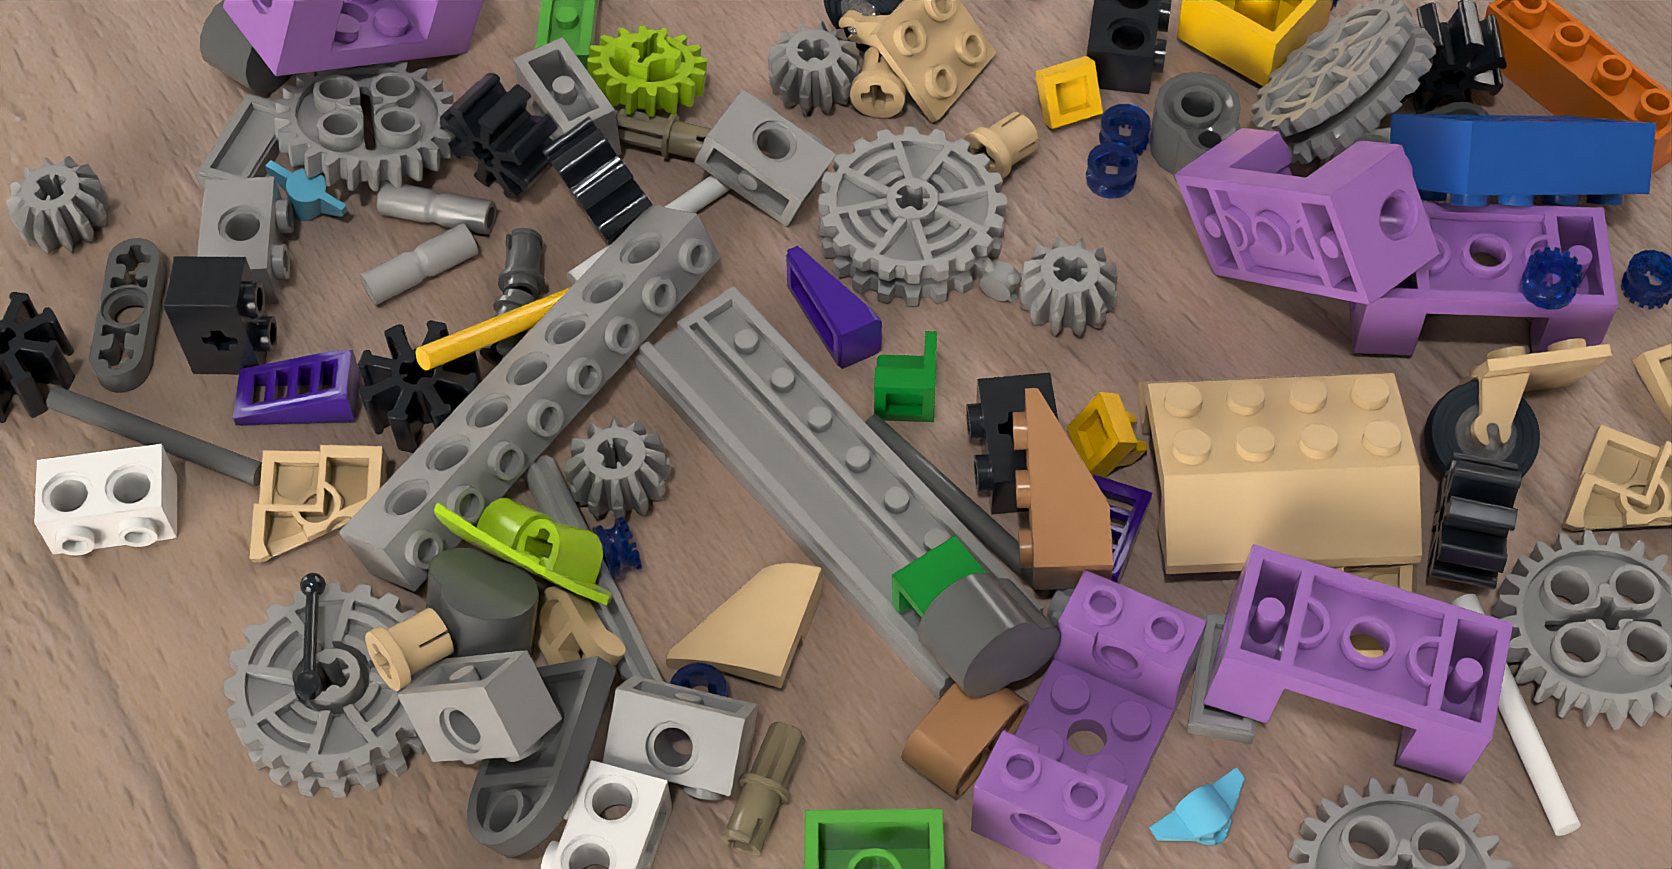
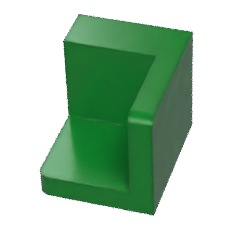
[874,331,937,422]
[892,535,987,618]

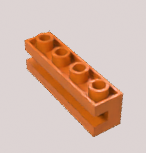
[1484,0,1672,175]

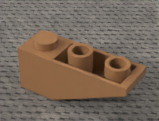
[1013,388,1113,590]

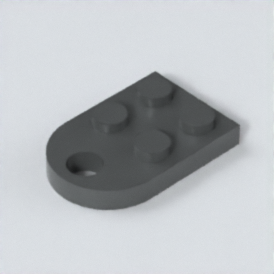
[467,656,617,856]

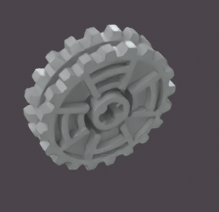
[1251,0,1436,164]
[818,127,1007,306]
[224,582,436,798]

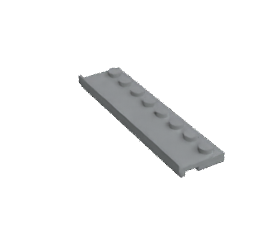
[635,286,1043,699]

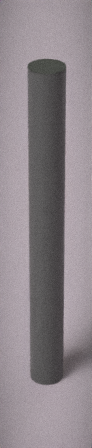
[47,386,262,486]
[865,414,1033,588]

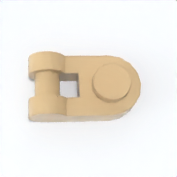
[535,586,626,667]

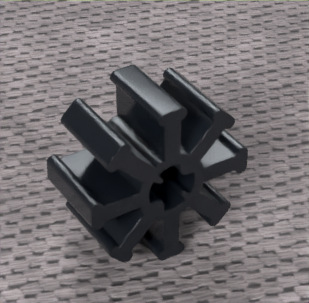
[1400,0,1507,114]
[440,73,558,199]
[541,116,653,245]
[0,292,75,423]
[358,320,483,453]
[1427,452,1521,590]

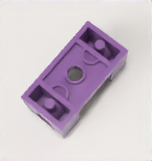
[223,0,483,76]
[1174,128,1440,305]
[1349,202,1618,355]
[1203,544,1513,784]
[971,570,1207,869]

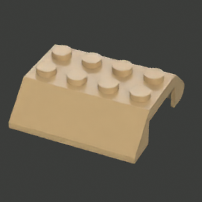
[1138,371,1422,574]

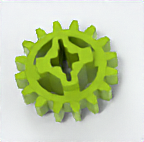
[587,25,707,117]

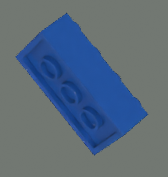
[1389,114,1656,206]

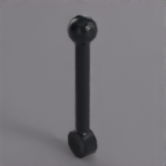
[294,572,326,700]

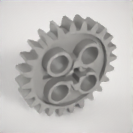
[274,61,455,191]
[1493,530,1672,730]
[1288,777,1512,869]

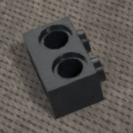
[1086,0,1172,94]

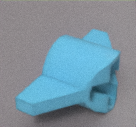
[266,160,347,221]
[1149,767,1245,846]

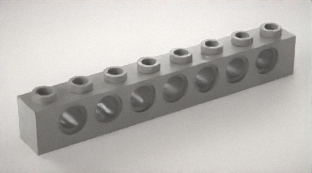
[339,205,721,591]

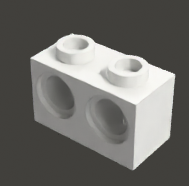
[34,444,177,555]
[541,760,672,869]

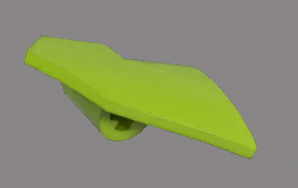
[434,498,614,606]

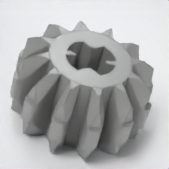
[768,21,860,115]
[6,156,110,254]
[1019,236,1118,337]
[564,415,671,524]

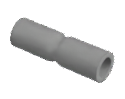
[377,181,496,235]
[359,223,479,305]

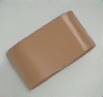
[901,682,1029,798]

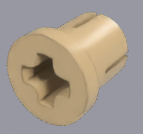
[850,47,906,118]
[964,112,1039,179]
[365,608,454,691]

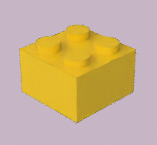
[1176,0,1333,87]

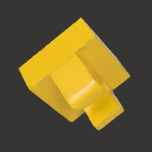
[1035,56,1103,129]
[1066,392,1148,478]

